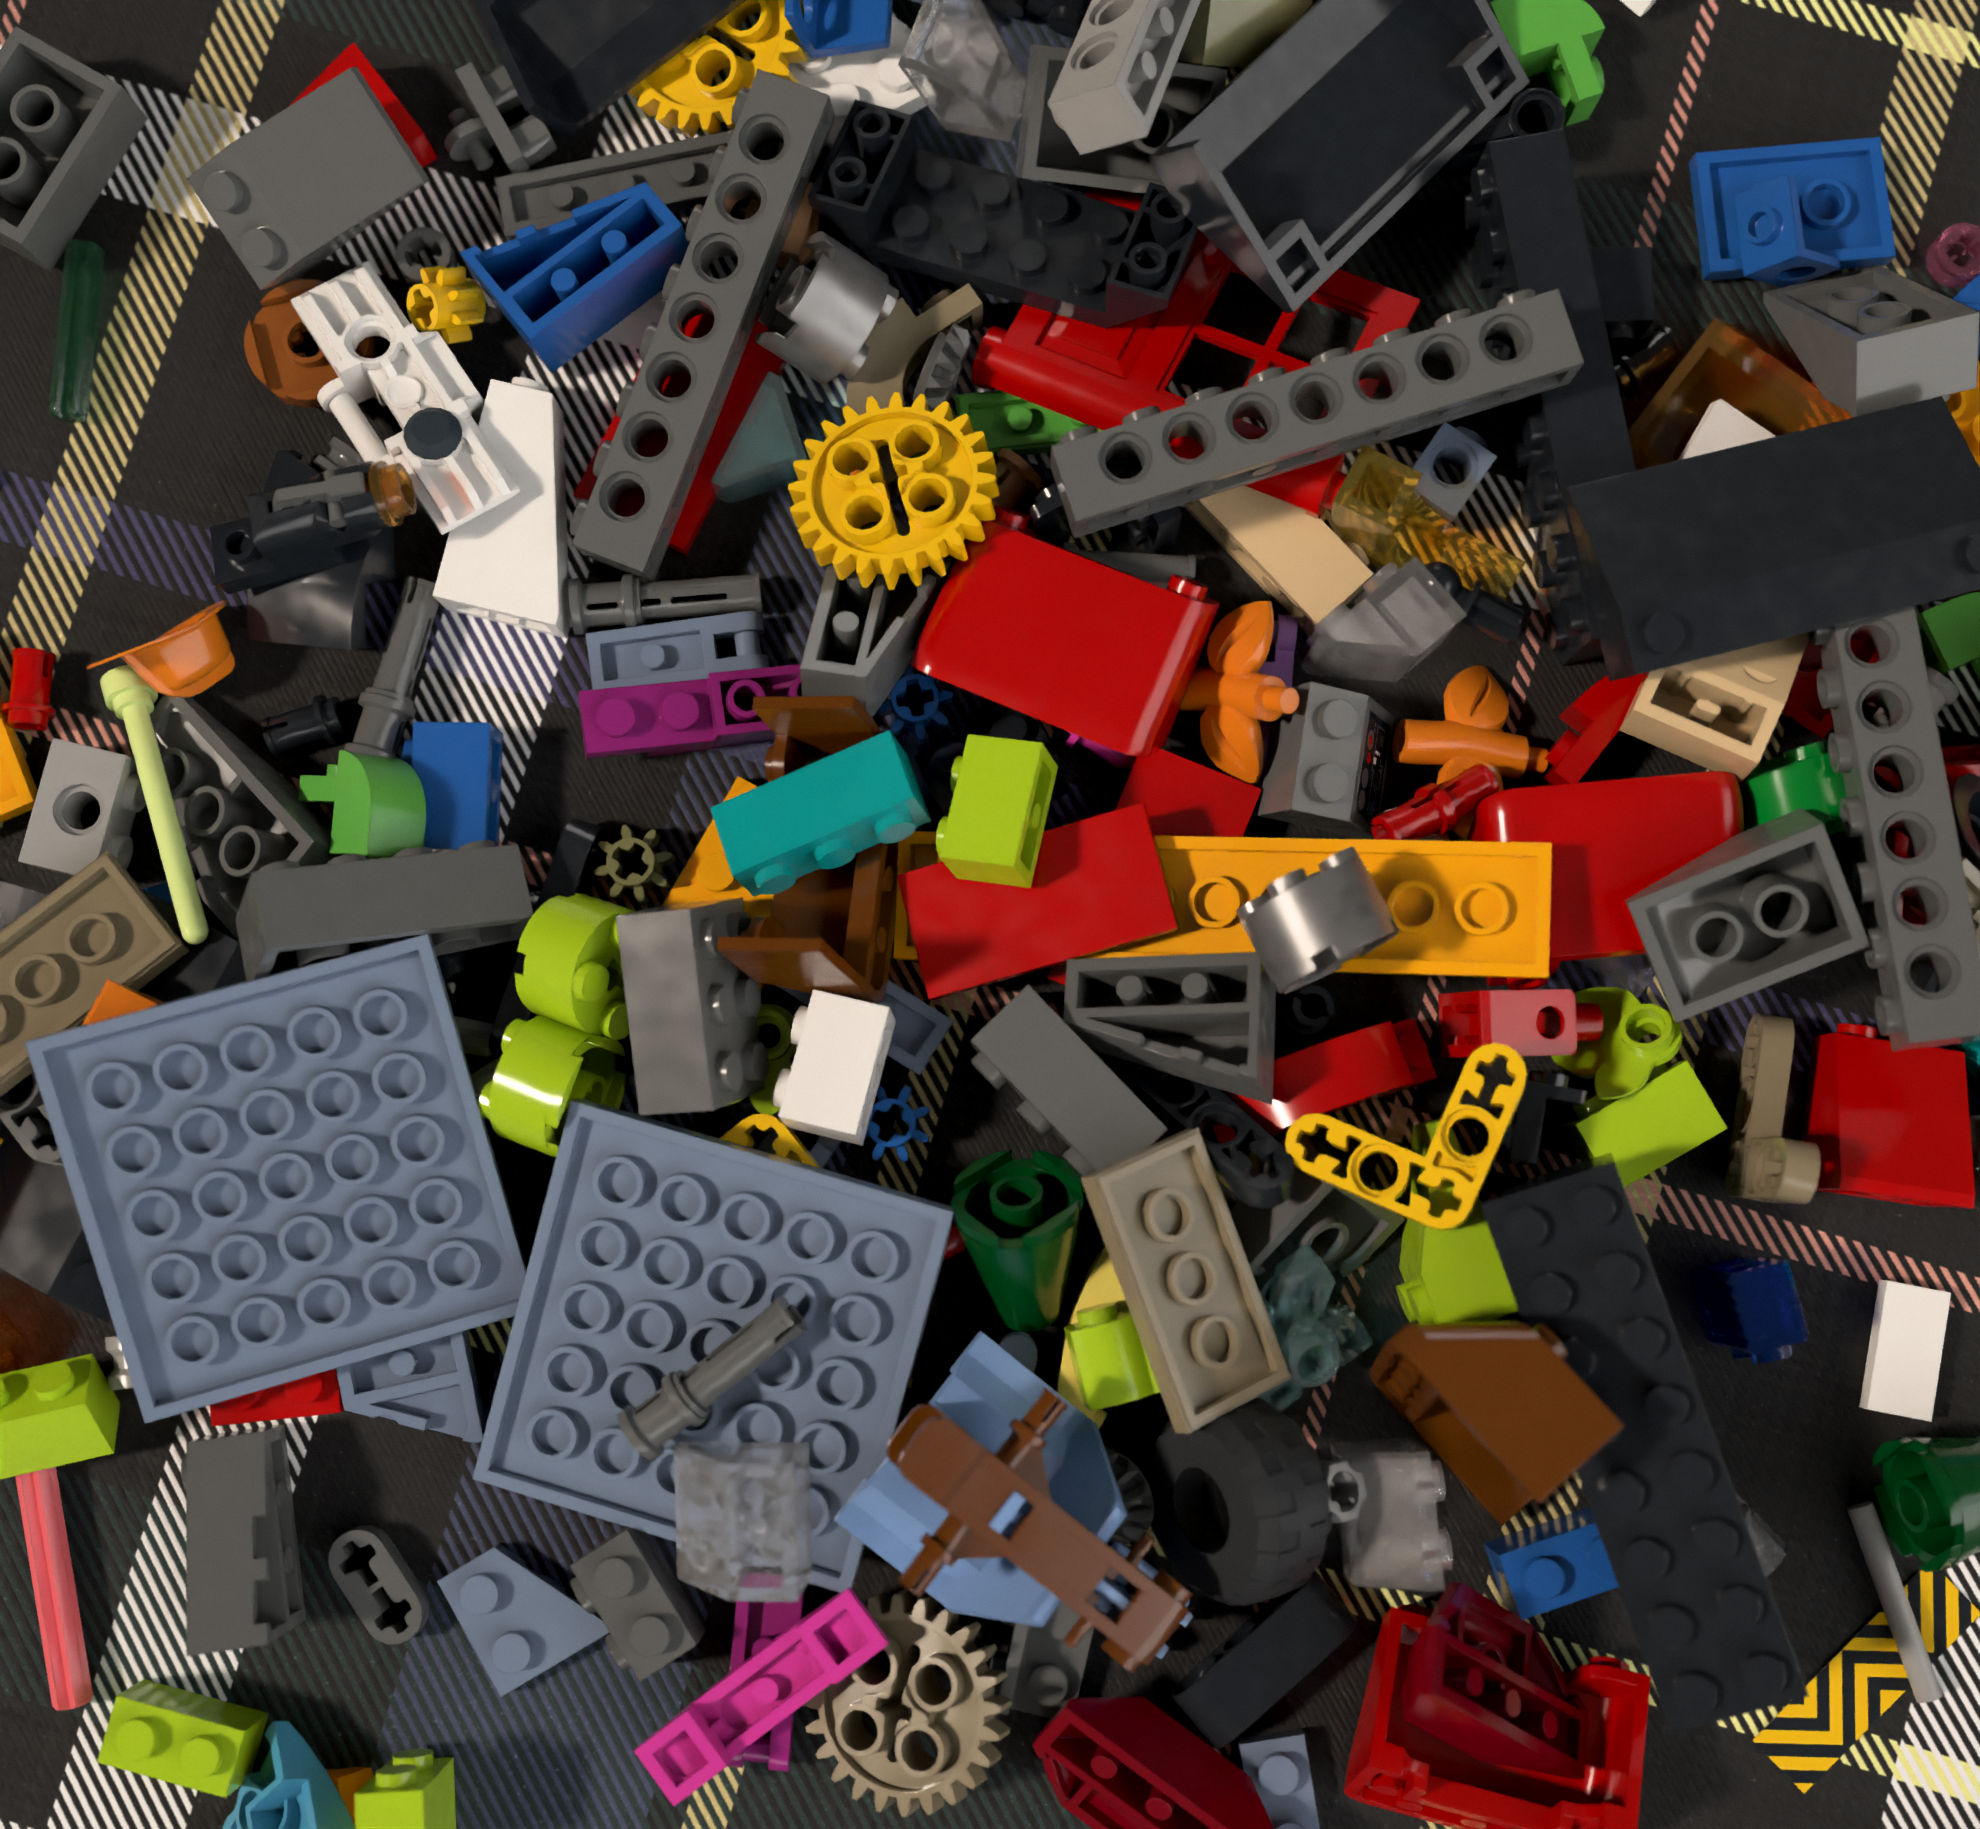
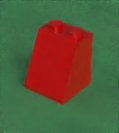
[1802,1023,1975,1209]

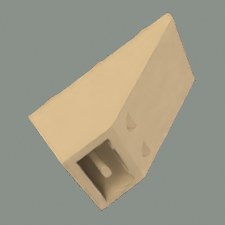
[1619,633,1809,783]

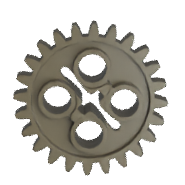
[804,1589,1012,1817]

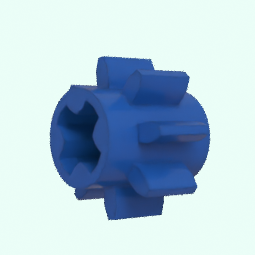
[875,664,954,745]
[865,1085,930,1162]

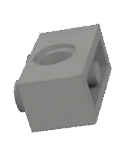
[18,738,146,876]

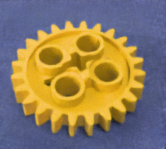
[628,0,808,138]
[788,392,1000,590]

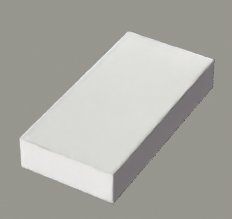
[1859,1279,1951,1422]

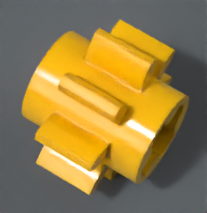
[406,266,486,344]

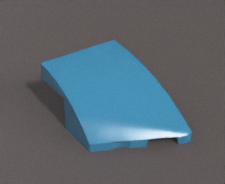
[222,1721,355,1829]

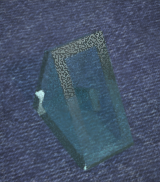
[711,371,807,504]

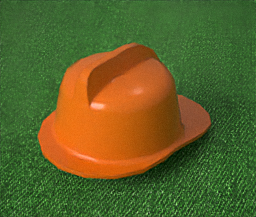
[86,600,235,698]

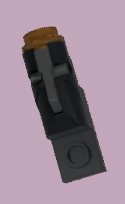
[210,460,417,594]

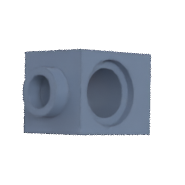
[1392,422,1497,534]

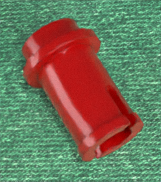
[1,648,56,731]

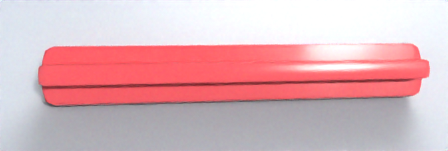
[15,1467,93,1711]

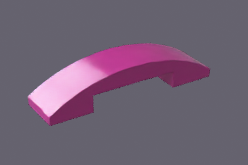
[634,1586,890,1807]

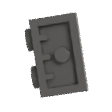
[989,1601,1094,1719]

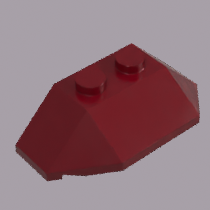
[1402,1582,1588,1779]
[1032,1697,1274,1829]

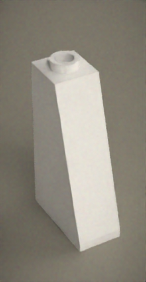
[432,377,570,639]

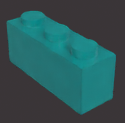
[710,730,932,897]

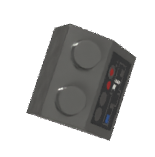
[1258,681,1394,840]

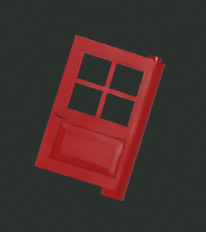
[971,187,1421,519]

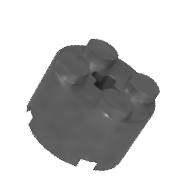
[755,231,899,384]
[1236,846,1399,994]

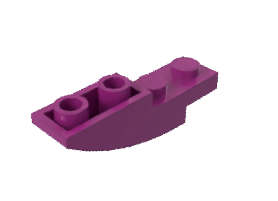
[578,664,802,759]

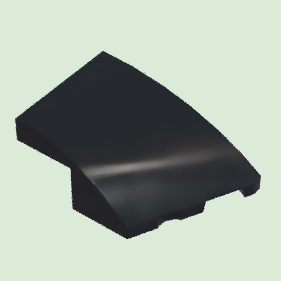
[247,450,395,650]

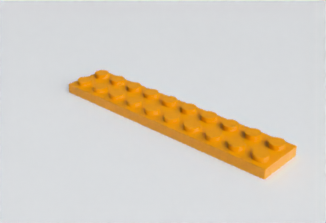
[893,831,1552,979]

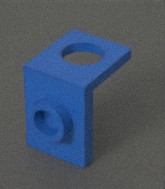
[784,0,893,59]
[1734,174,1840,288]

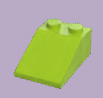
[1396,1119,1518,1323]

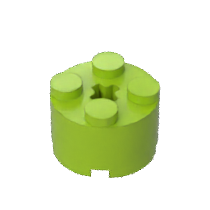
[515,893,636,1040]
[478,1015,627,1158]

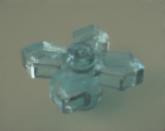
[1256,1245,1373,1410]

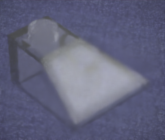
[898,0,1027,142]

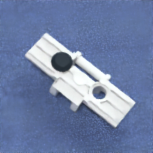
[290,261,520,535]

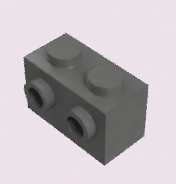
[570,1527,706,1682]

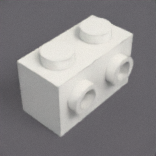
[773,989,896,1146]

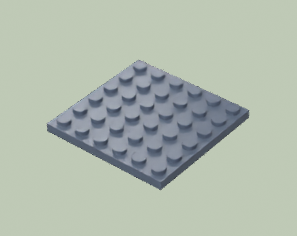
[25,934,527,1424]
[472,1098,954,1592]

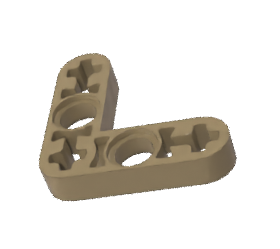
[1725,1012,1820,1204]

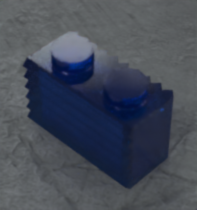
[1690,1256,1810,1364]

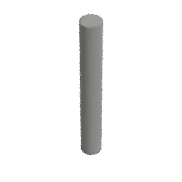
[1847,1501,1943,1703]

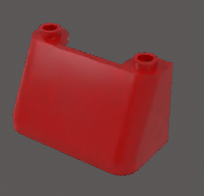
[910,504,1220,758]
[1466,771,1745,990]
[1344,1604,1651,1829]

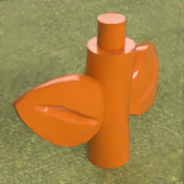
[1179,601,1299,783]
[1392,665,1548,840]

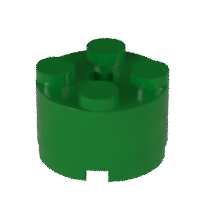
[1739,741,1847,835]

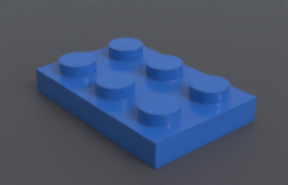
[1689,137,1896,281]

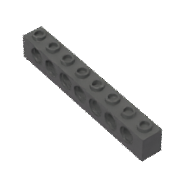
[570,69,835,582]
[1050,289,1584,538]
[1807,606,1980,1051]

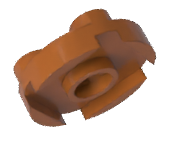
[244,279,375,408]

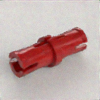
[1371,764,1499,840]

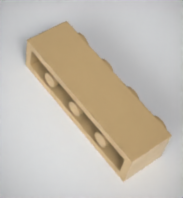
[1183,486,1374,638]

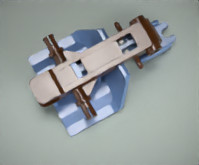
[833,1331,1193,1673]

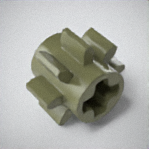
[593,825,676,906]

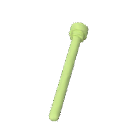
[100,665,209,944]

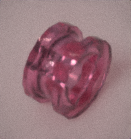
[1926,223,1980,287]

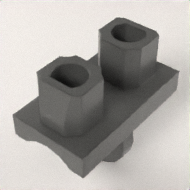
[444,62,557,174]

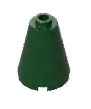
[951,1150,1084,1332]
[1872,1437,1980,1572]

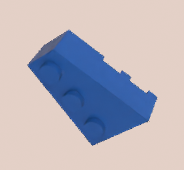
[459,182,690,374]

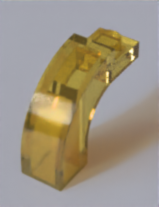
[1331,445,1525,601]

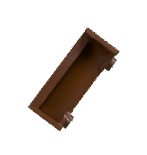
[717,696,898,1003]
[1369,1322,1624,1527]

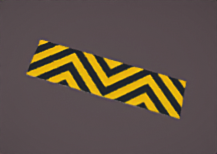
[1753,1570,1980,1794]

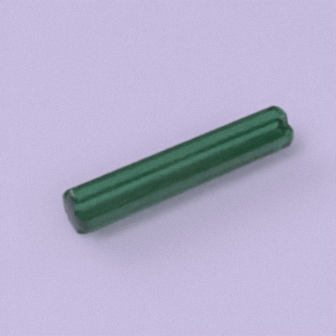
[49,240,105,423]

